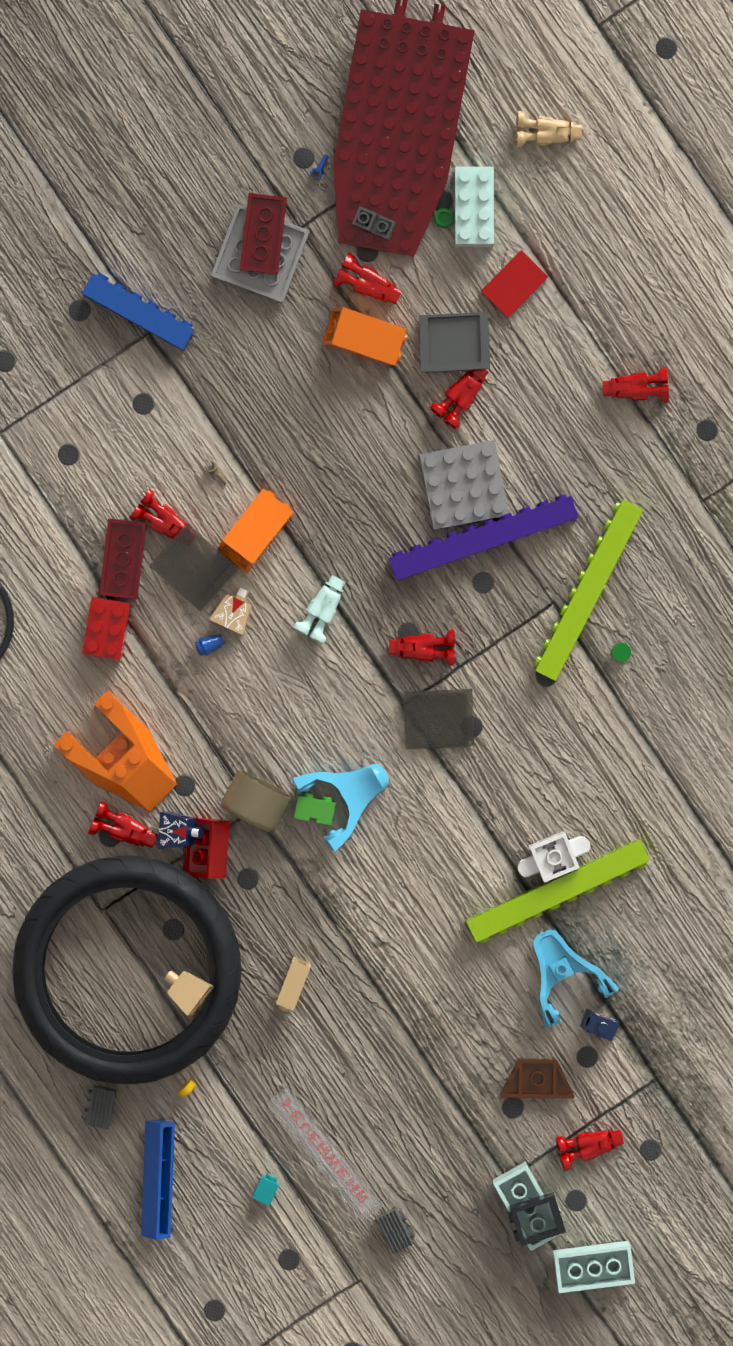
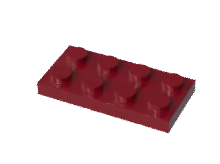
[239,193,287,275]
[99,519,147,599]

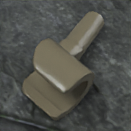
[205,461,228,485]

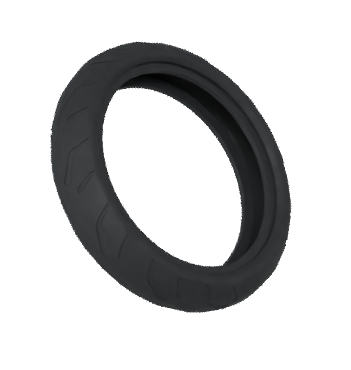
[12,855,242,1084]

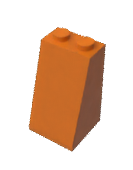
[322,307,407,366]
[217,489,294,574]

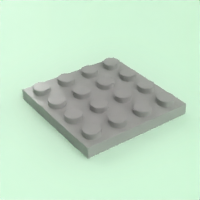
[211,204,310,303]
[419,440,509,530]

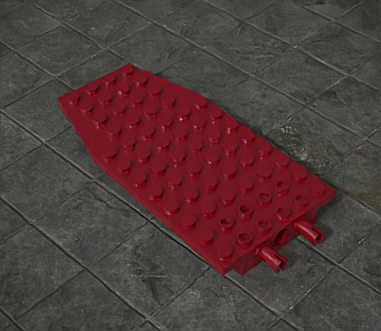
[333,0,475,257]

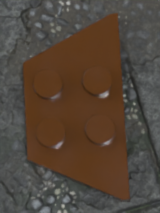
[500,1058,574,1098]

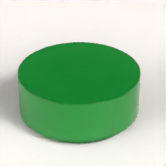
[434,208,454,228]
[611,643,631,662]

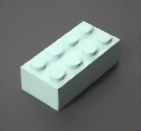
[454,167,494,247]
[492,1161,561,1251]
[553,1241,635,1293]

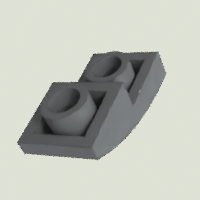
[352,206,397,241]

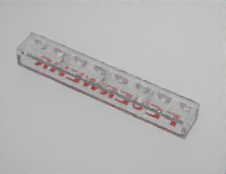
[268,1085,382,1221]

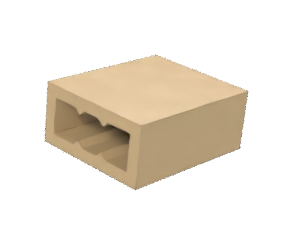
[276,957,311,1012]

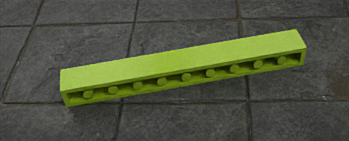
[533,500,643,681]
[466,839,650,944]

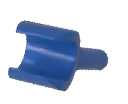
[310,154,329,180]

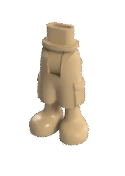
[515,111,582,148]

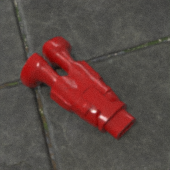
[333,252,402,305]
[602,367,669,403]
[429,370,488,430]
[129,489,197,547]
[389,630,455,666]
[88,801,158,848]
[555,1129,624,1171]

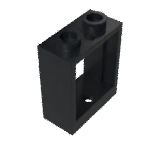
[507,1192,566,1246]

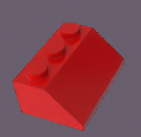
[183,817,230,878]

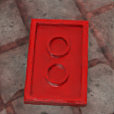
[481,250,548,318]

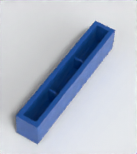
[82,273,195,351]
[141,1119,175,1240]

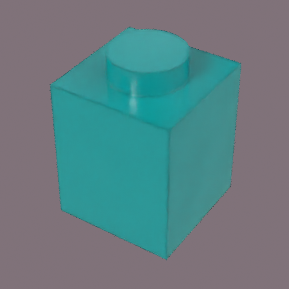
[252,1174,280,1206]

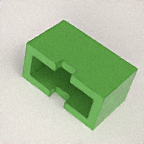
[294,792,336,825]

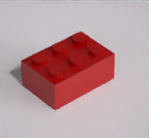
[82,597,131,660]

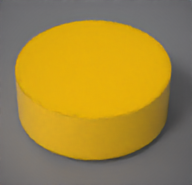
[177,1079,196,1097]

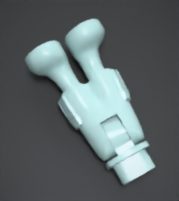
[293,575,345,644]

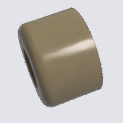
[221,769,291,832]

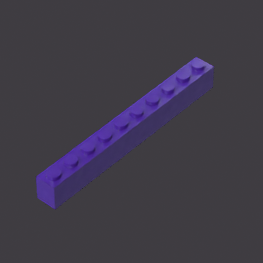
[389,494,579,581]

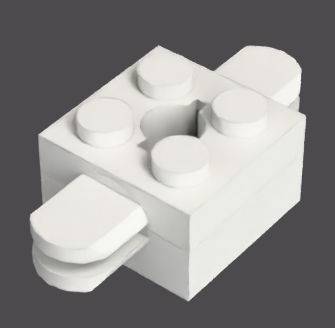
[517,831,590,883]

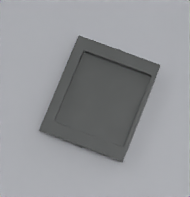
[419,312,490,373]

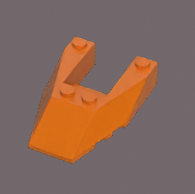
[53,690,177,811]

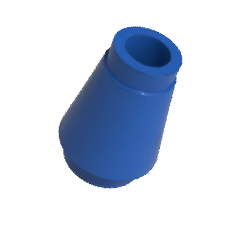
[195,634,225,656]

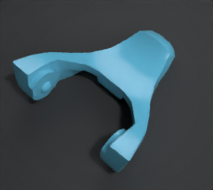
[292,763,389,852]
[533,929,619,1028]

